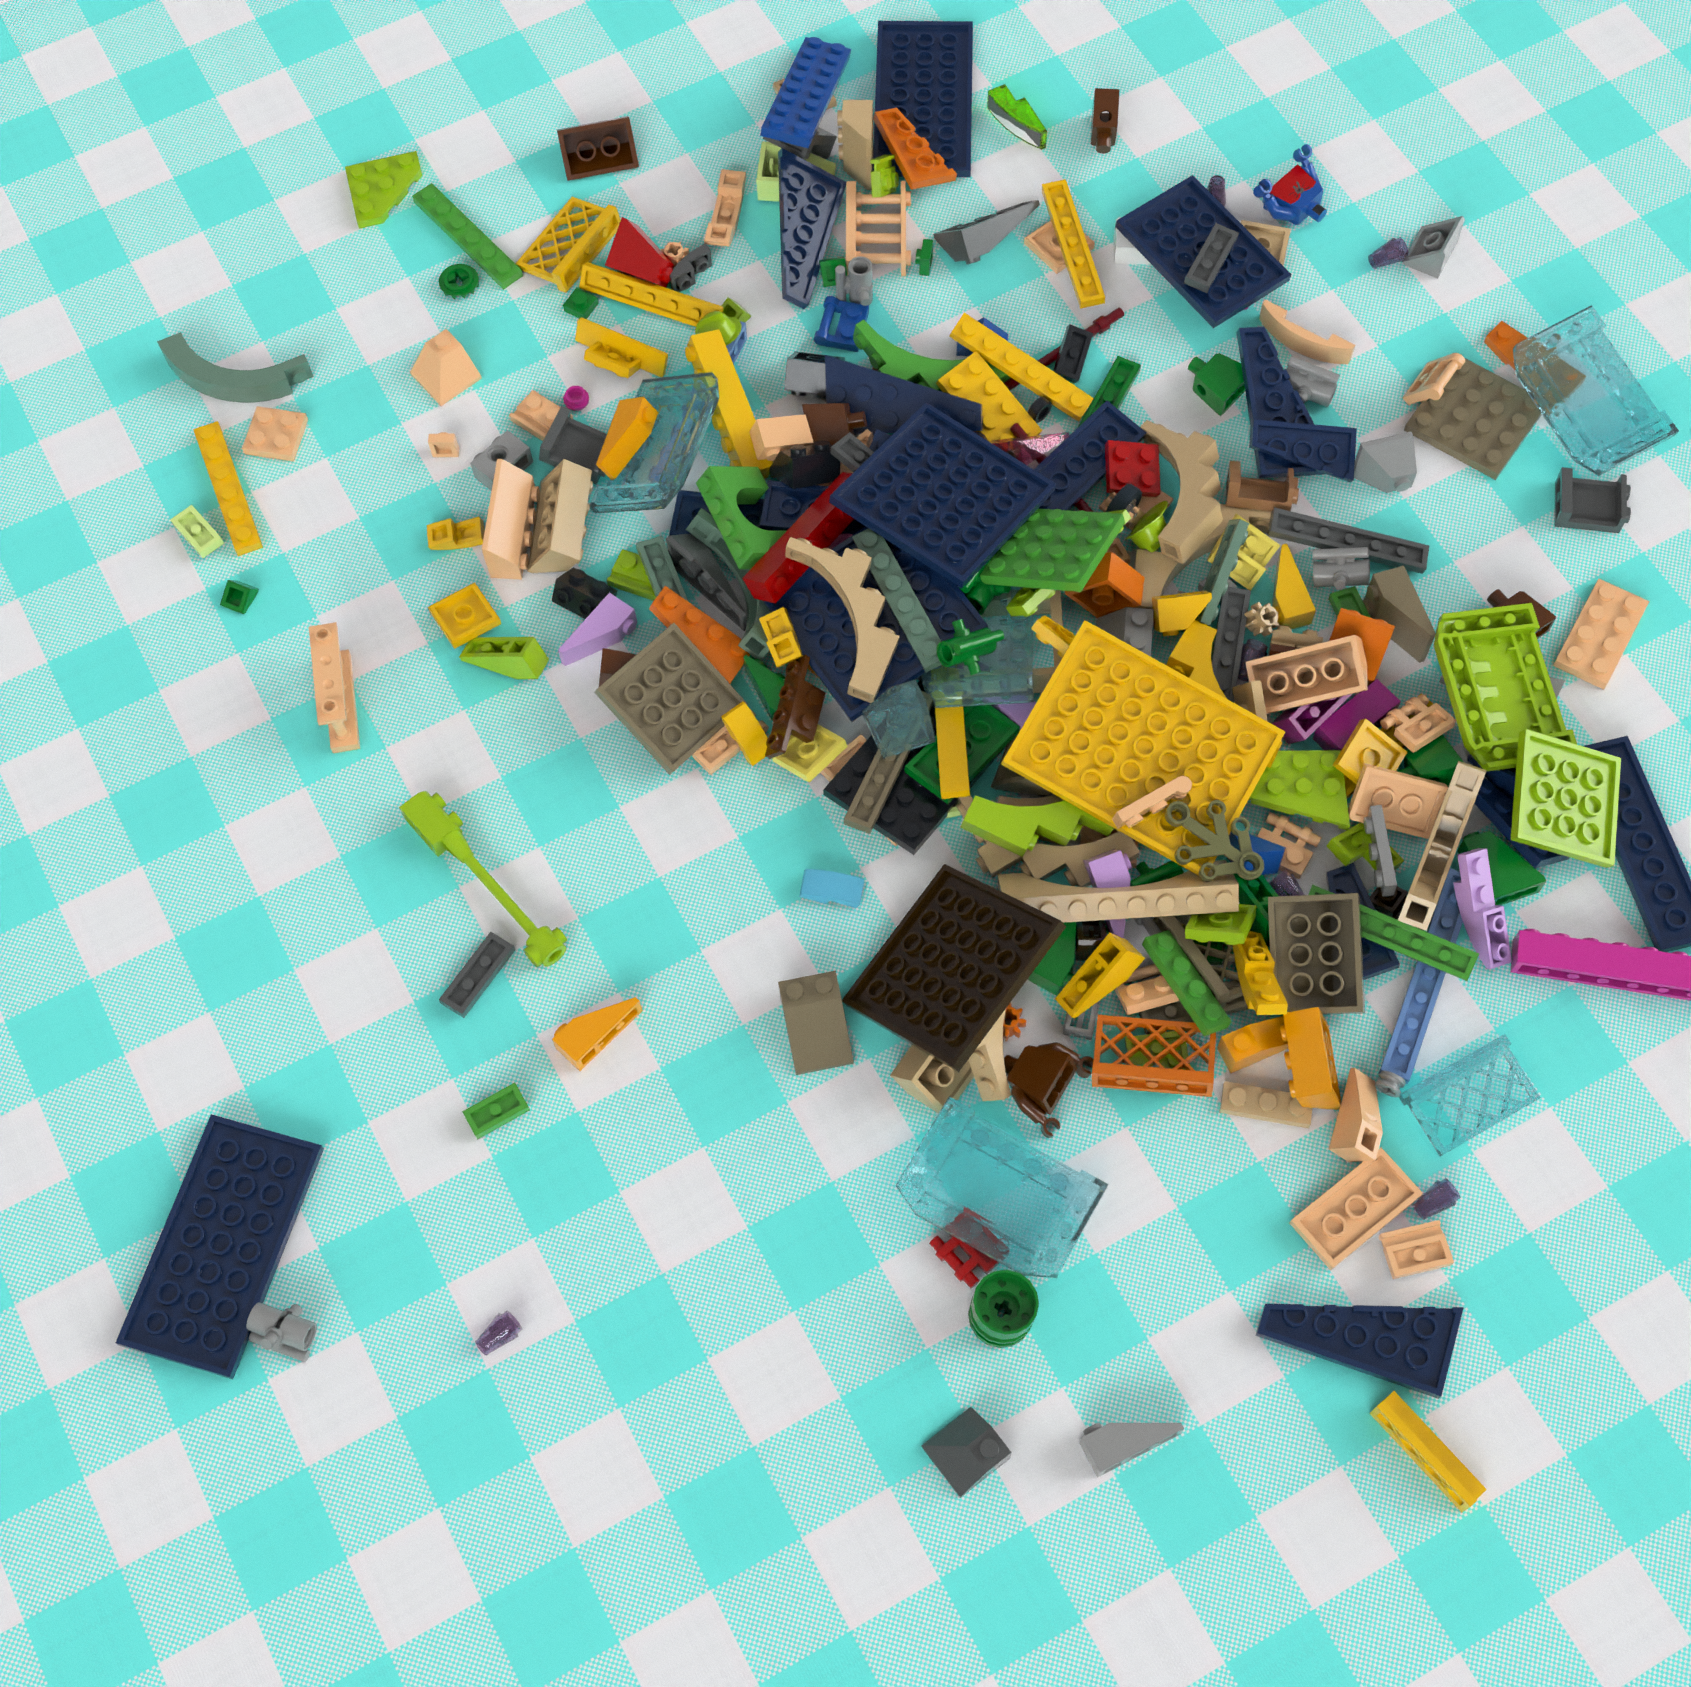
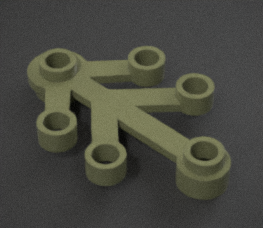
[1165,800,1264,882]

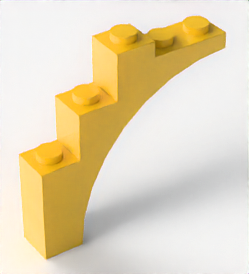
[1166,620,1282,768]

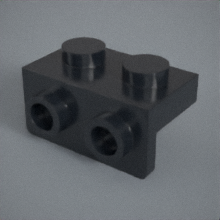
[552,567,618,619]

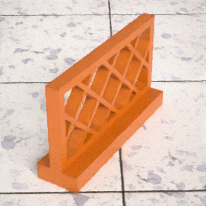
[1092,1015,1216,1097]

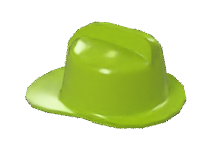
[695,311,742,346]
[1125,501,1168,552]

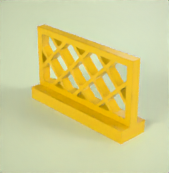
[515,197,621,293]

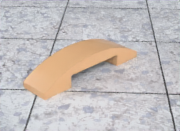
[704,169,746,247]
[1259,300,1355,364]

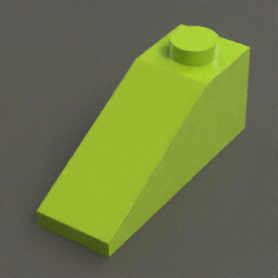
[459,637,549,679]

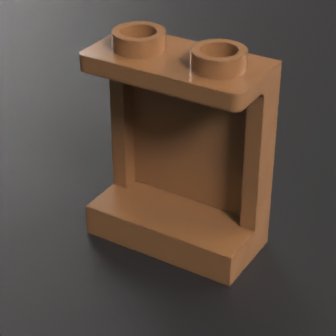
[1226,460,1299,511]

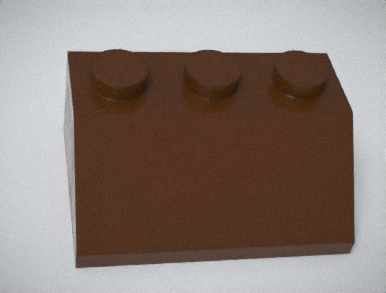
[556,116,639,181]

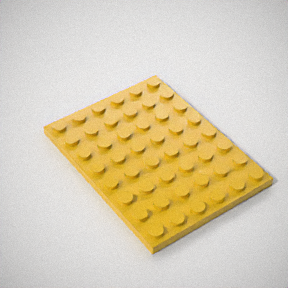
[1001,620,1285,876]

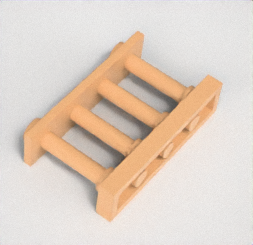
[846,181,911,276]
[309,622,360,753]

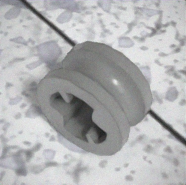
[1375,1071,1406,1097]

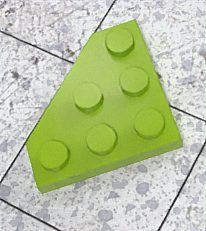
[345,151,422,229]

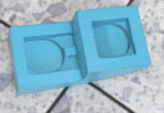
[799,869,864,908]

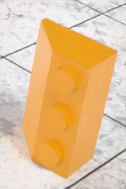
[1280,1007,1341,1110]

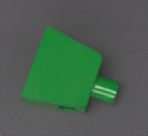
[1188,353,1245,416]
[1397,734,1464,790]

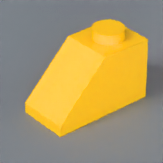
[1152,591,1212,636]

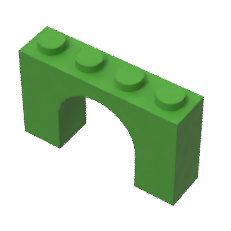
[696,466,786,569]

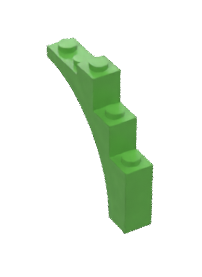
[853,320,1011,391]

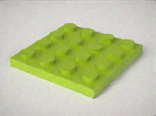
[1511,729,1621,868]

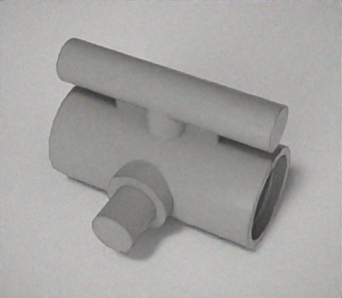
[835,256,873,306]
[1286,356,1340,407]
[1312,547,1370,590]
[246,1302,317,1362]

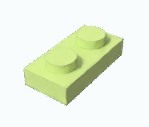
[170,505,224,558]

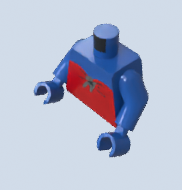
[1253,144,1327,225]

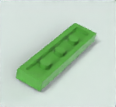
[1142,930,1232,1036]

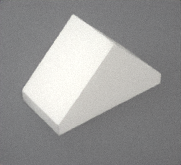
[1114,217,1151,265]

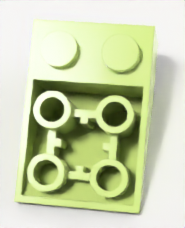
[756,142,836,202]

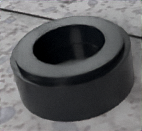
[1028,396,1052,423]

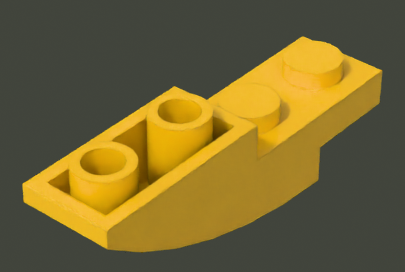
[1233,931,1288,1015]

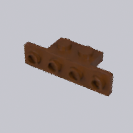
[765,654,826,759]

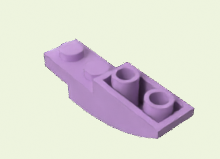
[1453,848,1512,969]

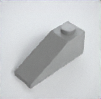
[1079,1423,1184,1478]

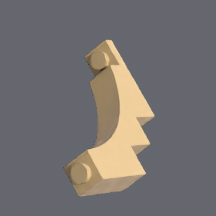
[1134,504,1272,609]

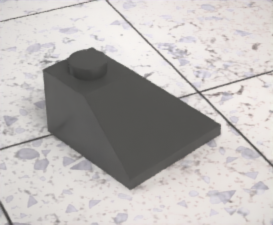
[921,1407,1012,1498]

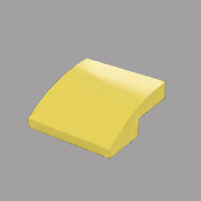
[1207,513,1281,590]

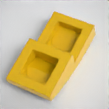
[426,516,485,550]
[759,607,803,667]
[721,701,768,766]

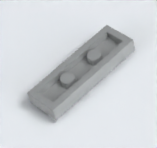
[1364,805,1397,897]

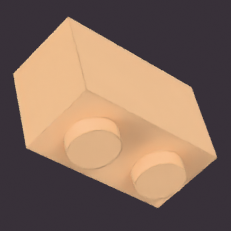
[750,414,814,461]

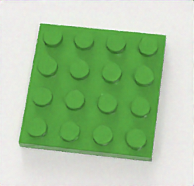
[980,509,1125,592]

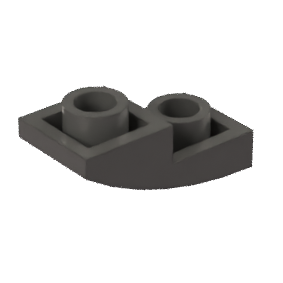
[670,243,712,292]

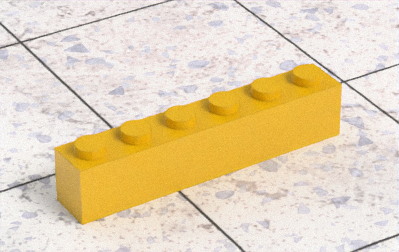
[685,329,773,479]

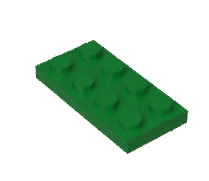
[905,696,1020,804]

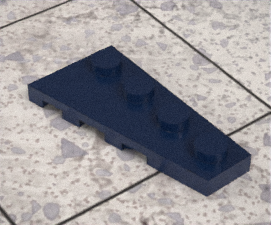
[1249,419,1357,483]
[1474,777,1570,869]
[1326,863,1400,980]

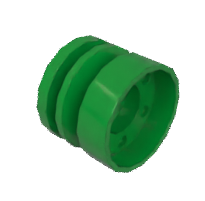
[968,1270,1039,1348]

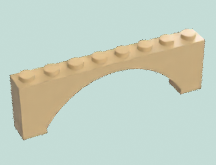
[997,860,1239,923]

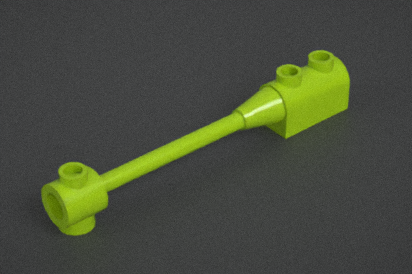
[399,791,567,968]

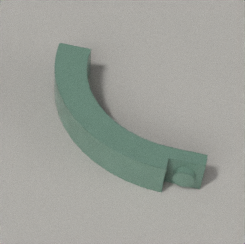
[157,332,314,403]
[686,508,771,660]

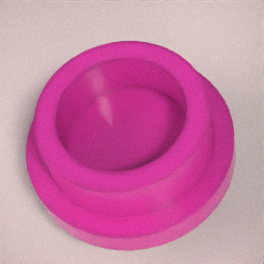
[563,386,589,411]

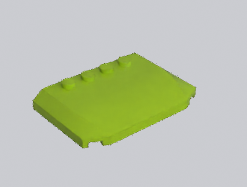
[1433,603,1577,771]

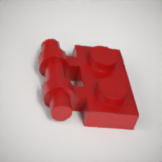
[929,1207,1009,1289]

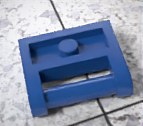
[813,296,869,352]

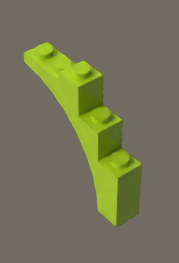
[960,795,1118,857]

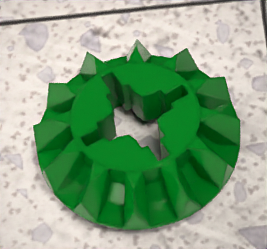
[439,264,479,300]

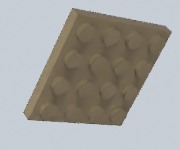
[1404,358,1549,480]
[594,623,748,775]

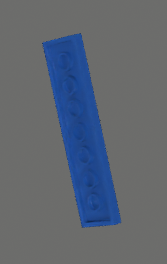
[760,37,851,149]

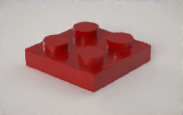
[1105,440,1161,498]

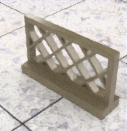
[1153,914,1243,1009]

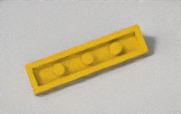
[1369,1391,1487,1513]

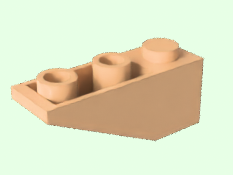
[1329,1068,1383,1162]

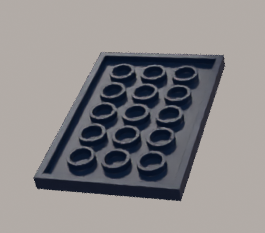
[1115,175,1292,328]

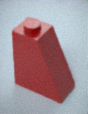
[605,217,674,288]

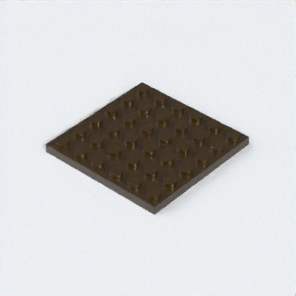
[842,864,1066,1072]

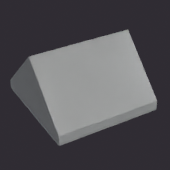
[1402,216,1465,279]

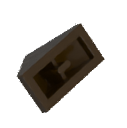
[1075,920,1107,961]

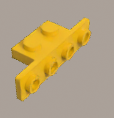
[575,317,668,378]

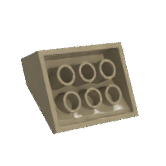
[1268,893,1365,1014]

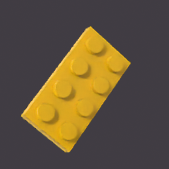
[936,351,1043,452]

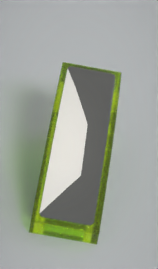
[987,84,1047,150]

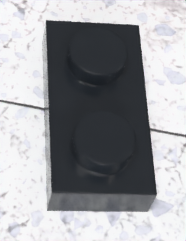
[1053,324,1093,383]

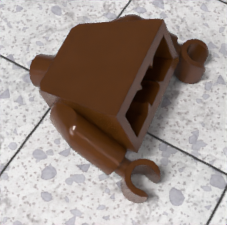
[1004,1042,1094,1138]

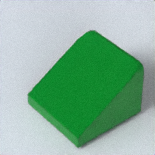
[220,580,259,614]

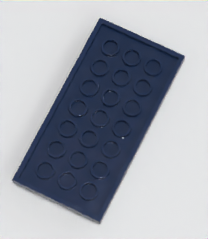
[873,21,973,177]
[115,1114,324,1379]

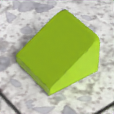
[721,297,752,322]

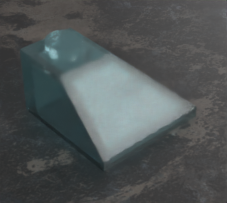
[862,680,935,759]

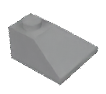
[1354,432,1417,493]

